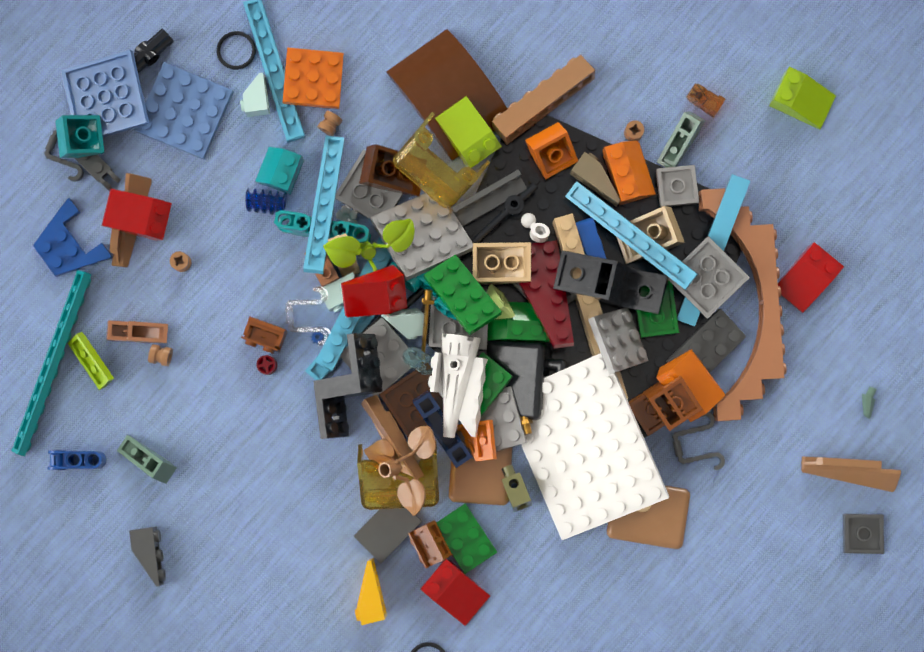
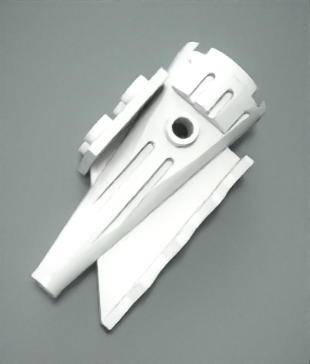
[428,333,488,438]

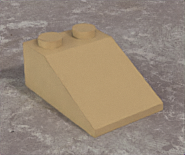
[616,206,685,264]
[473,242,531,285]

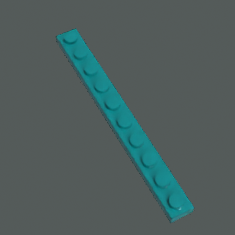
[11,270,91,457]

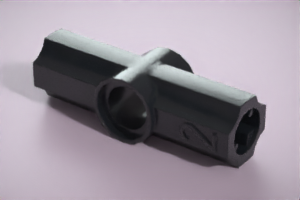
[134,28,174,73]

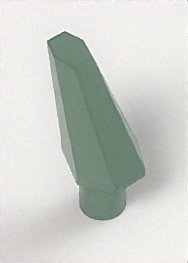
[862,387,877,419]

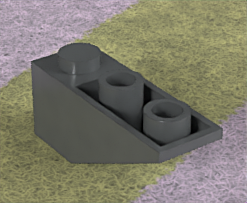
[129,526,166,587]

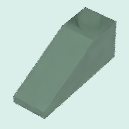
[657,111,706,168]
[117,434,177,484]

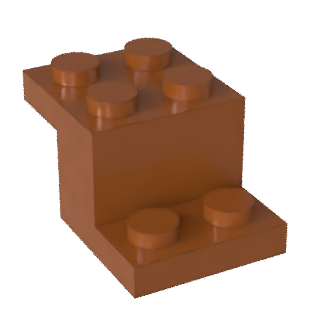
[628,376,703,436]

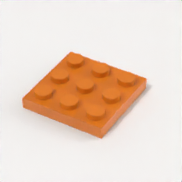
[283,47,344,109]

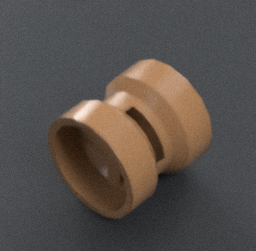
[317,110,343,136]
[148,344,173,367]

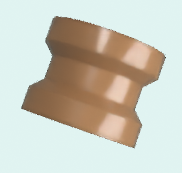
[624,120,644,141]
[170,251,192,272]

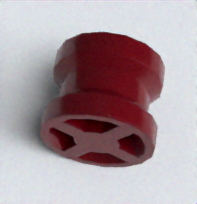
[256,355,278,375]

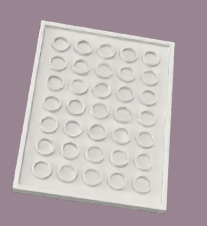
[521,353,669,540]

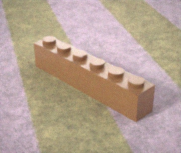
[492,55,595,145]

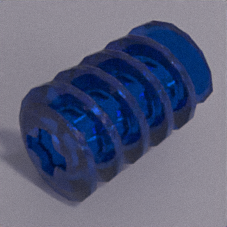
[245,187,287,215]

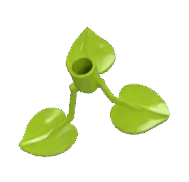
[323,218,415,274]

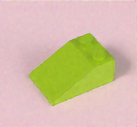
[769,66,836,130]
[435,96,502,168]

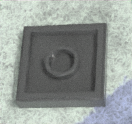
[843,514,884,554]

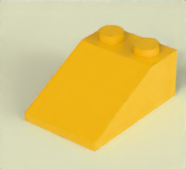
[355,558,387,625]

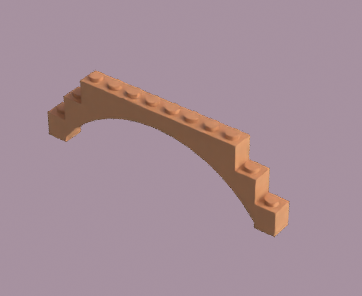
[698,188,787,421]

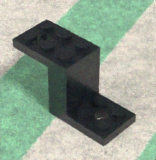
[553,250,669,315]
[313,333,383,439]

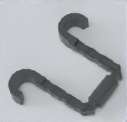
[44,130,84,182]
[672,412,725,470]

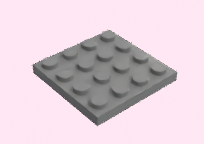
[371,188,473,281]

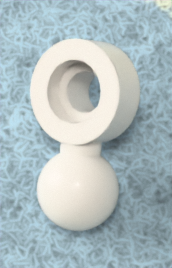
[521,213,550,243]

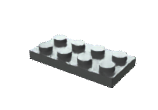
[665,309,746,373]

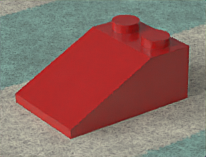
[101,188,172,241]
[778,242,844,313]
[341,265,407,317]
[420,558,490,626]

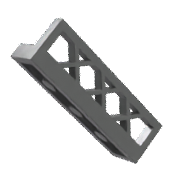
[452,169,527,227]

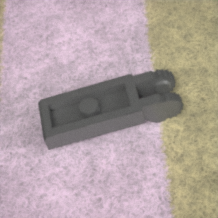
[75,154,121,191]

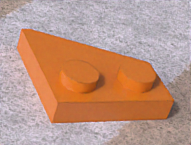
[457,420,497,462]

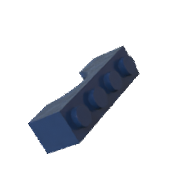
[412,390,472,468]

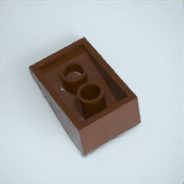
[359,144,427,197]

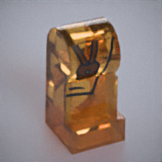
[686,83,726,118]

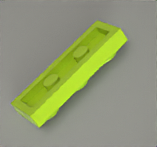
[67,332,114,390]

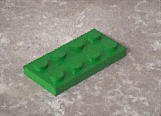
[424,254,502,335]

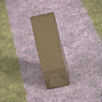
[570,152,621,207]

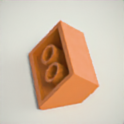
[602,141,656,206]
[656,349,725,422]

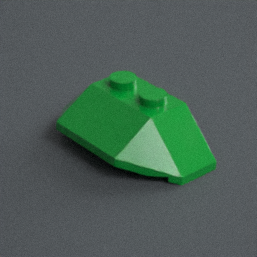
[487,302,551,343]

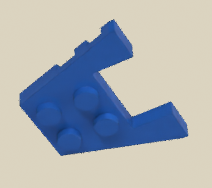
[33,198,113,277]

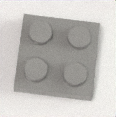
[656,165,699,207]

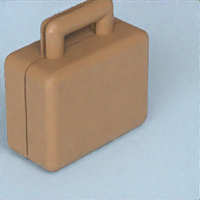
[449,429,513,505]
[607,485,690,549]

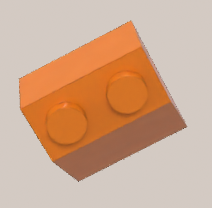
[525,122,578,179]

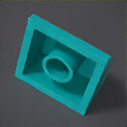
[55,115,105,158]
[255,147,304,195]

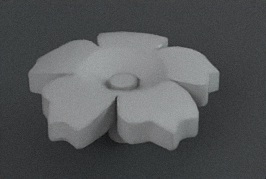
[336,205,358,224]

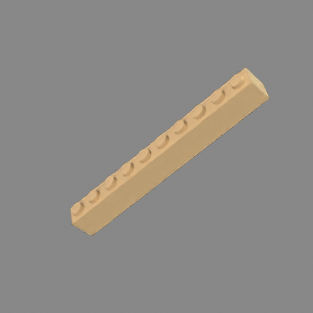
[552,213,628,399]

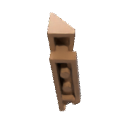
[110,173,152,267]
[361,395,424,479]
[801,456,901,492]

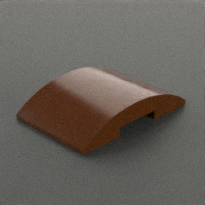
[386,29,508,161]

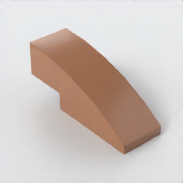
[106,320,168,343]

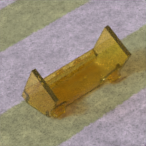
[393,112,490,208]
[357,440,439,510]

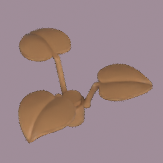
[364,426,436,516]

